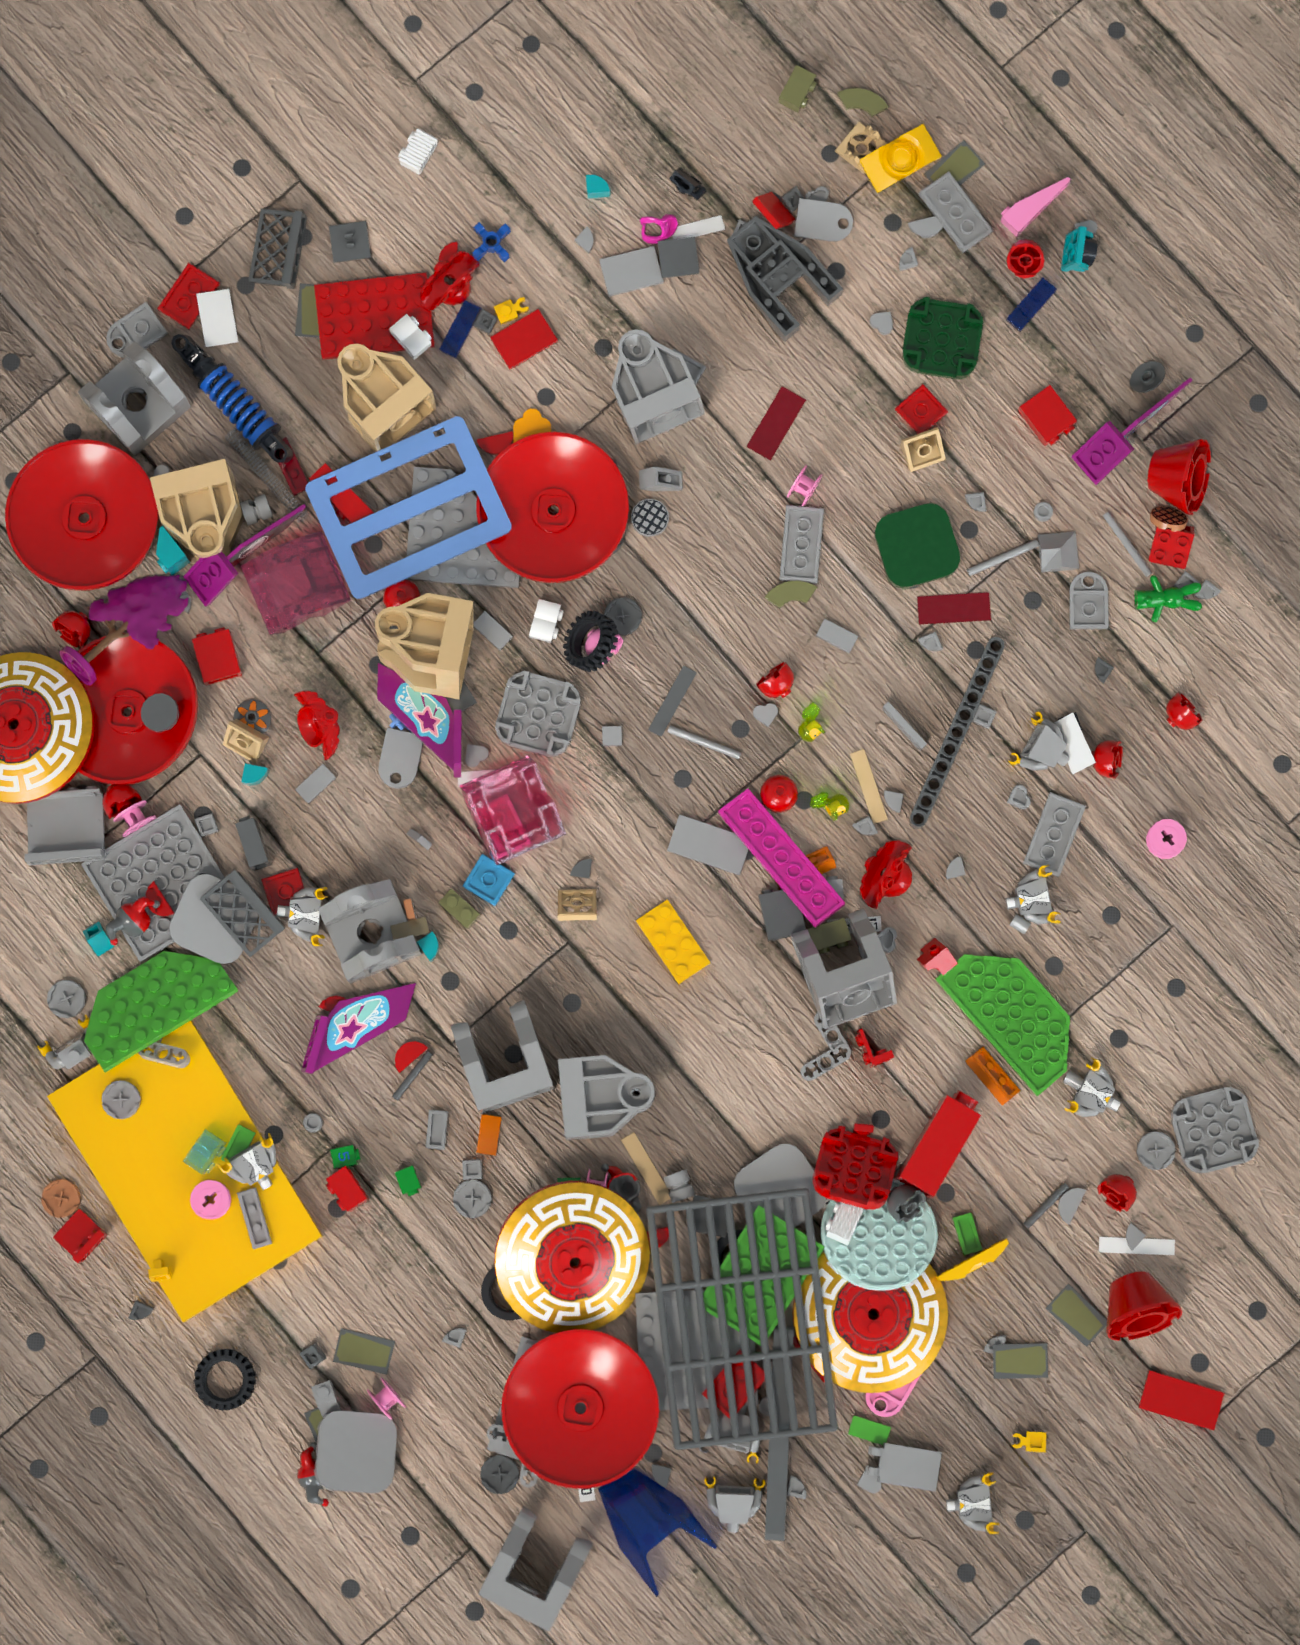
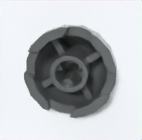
[887,1184,926,1223]

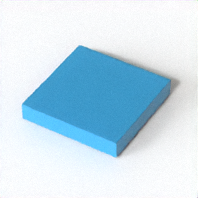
[462,854,515,906]

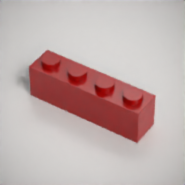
[309,463,374,524]

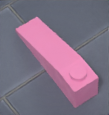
[1000,177,1071,237]

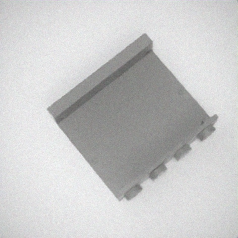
[25,786,105,866]

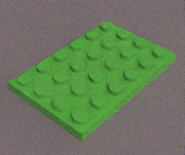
[703,1205,825,1346]

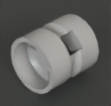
[240,494,273,526]
[663,1169,695,1203]

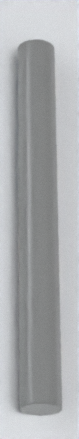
[1103,511,1152,577]
[967,540,1039,576]
[668,725,742,760]

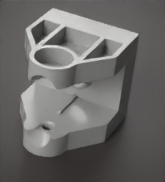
[612,329,705,444]
[78,341,191,457]
[318,879,422,984]
[790,908,897,1030]
[451,1000,555,1114]
[558,1055,655,1141]
[478,1506,593,1631]

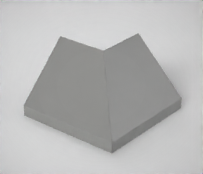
[1037,532,1079,573]

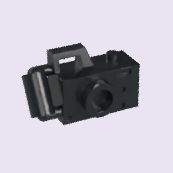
[669,168,706,200]

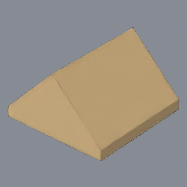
[900,427,946,472]
[222,719,269,763]

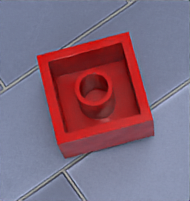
[326,1166,369,1212]

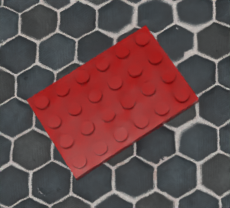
[314,272,435,360]

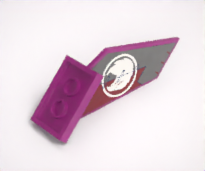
[183,504,306,607]

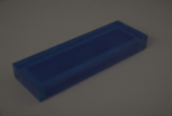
[1006,277,1057,332]
[439,300,482,359]

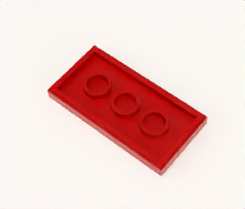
[1138,1370,1224,1431]

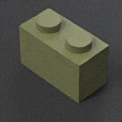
[779,65,817,113]
[438,888,481,930]
[808,918,852,955]

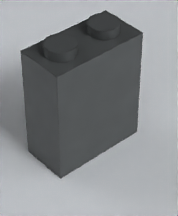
[235,816,271,871]
[758,887,806,942]

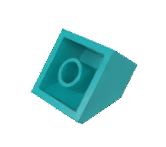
[156,526,190,575]

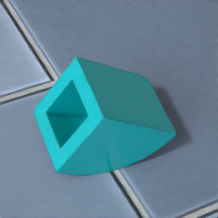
[586,175,610,199]
[241,763,270,786]
[83,922,114,957]
[417,931,439,962]

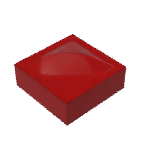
[853,1123,874,1136]

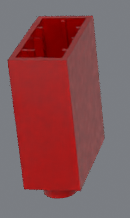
[894,1091,981,1198]

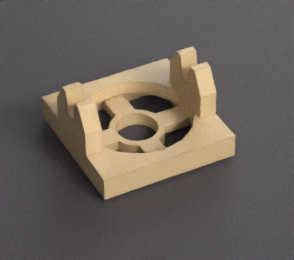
[835,122,887,174]
[558,889,597,921]

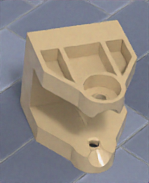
[337,344,437,457]
[150,459,244,561]
[375,593,474,699]

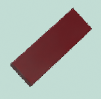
[278,437,308,496]

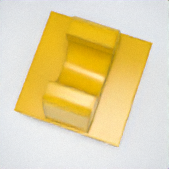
[148,1259,171,1282]

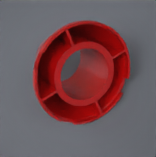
[1147,439,1211,515]
[1106,1271,1183,1341]

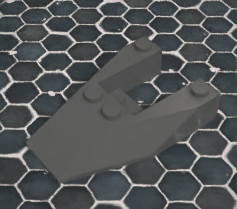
[727,216,843,342]

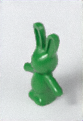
[1134,575,1202,622]

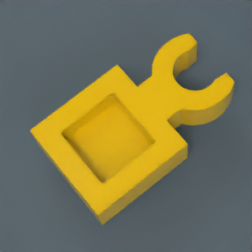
[493,297,529,325]
[1012,1431,1046,1452]

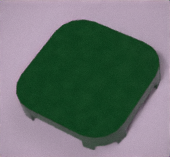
[902,297,983,379]
[874,503,960,590]

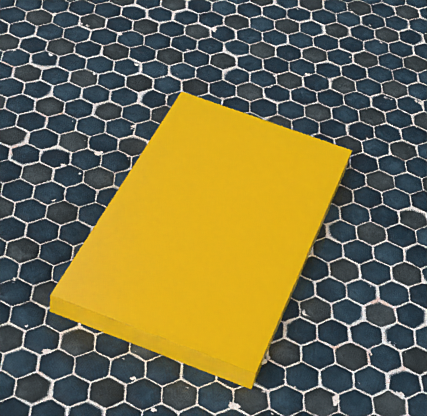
[47,1020,323,1322]

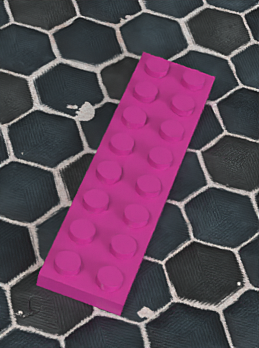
[718,789,845,928]

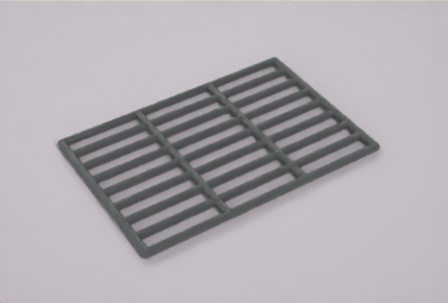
[646,1188,838,1450]

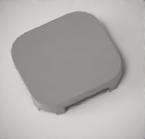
[495,671,581,757]
[169,874,259,964]
[1171,1087,1259,1173]
[734,1144,826,1228]
[314,1411,397,1493]

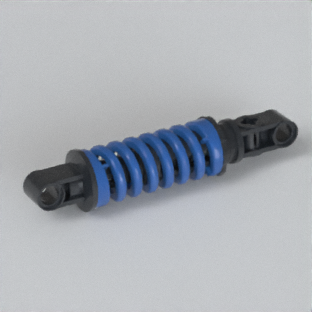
[171,334,293,463]

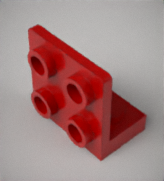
[1148,525,1194,569]
[855,1028,894,1068]
[53,1209,108,1264]

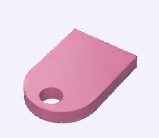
[865,1375,921,1417]

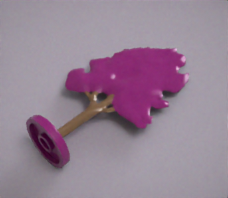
[60,574,189,686]

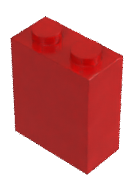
[1018,385,1077,446]
[192,628,243,686]

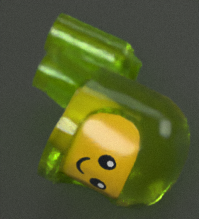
[798,702,826,742]
[810,792,850,821]

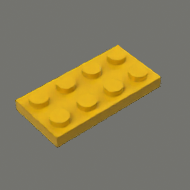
[636,899,710,985]

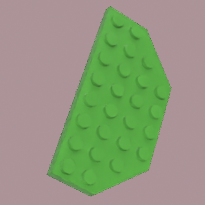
[84,951,238,1072]
[935,954,1070,1096]

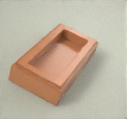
[403,899,417,921]

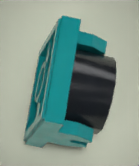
[1061,226,1098,272]

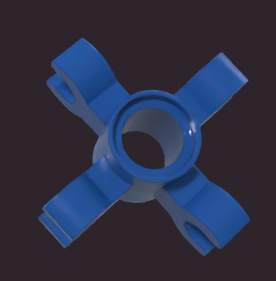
[472,222,511,262]

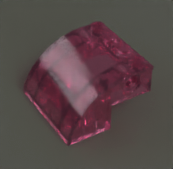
[241,531,351,635]
[460,755,566,865]

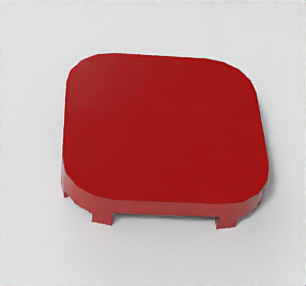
[813,1126,898,1210]

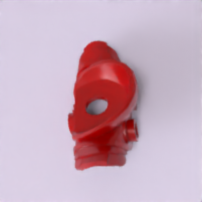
[420,251,480,311]
[294,691,340,760]
[860,840,912,909]

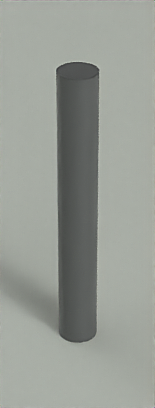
[392,1050,433,1101]
[1023,1183,1069,1229]

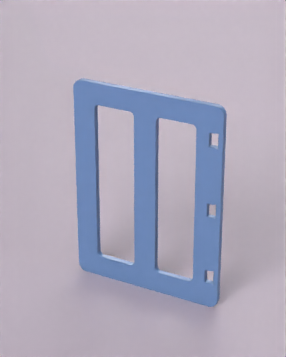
[305,416,512,599]

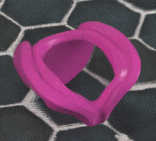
[640,214,678,244]

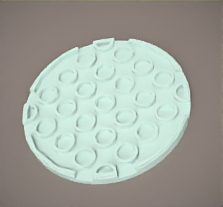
[821,1178,938,1291]

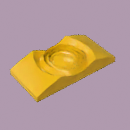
[860,124,942,193]
[936,1239,1009,1281]

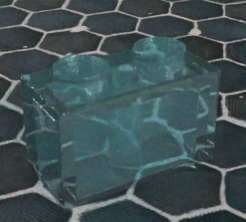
[183,1129,226,1175]

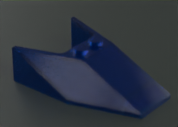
[598,1468,718,1597]

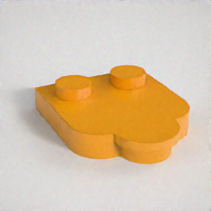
[513,409,551,442]

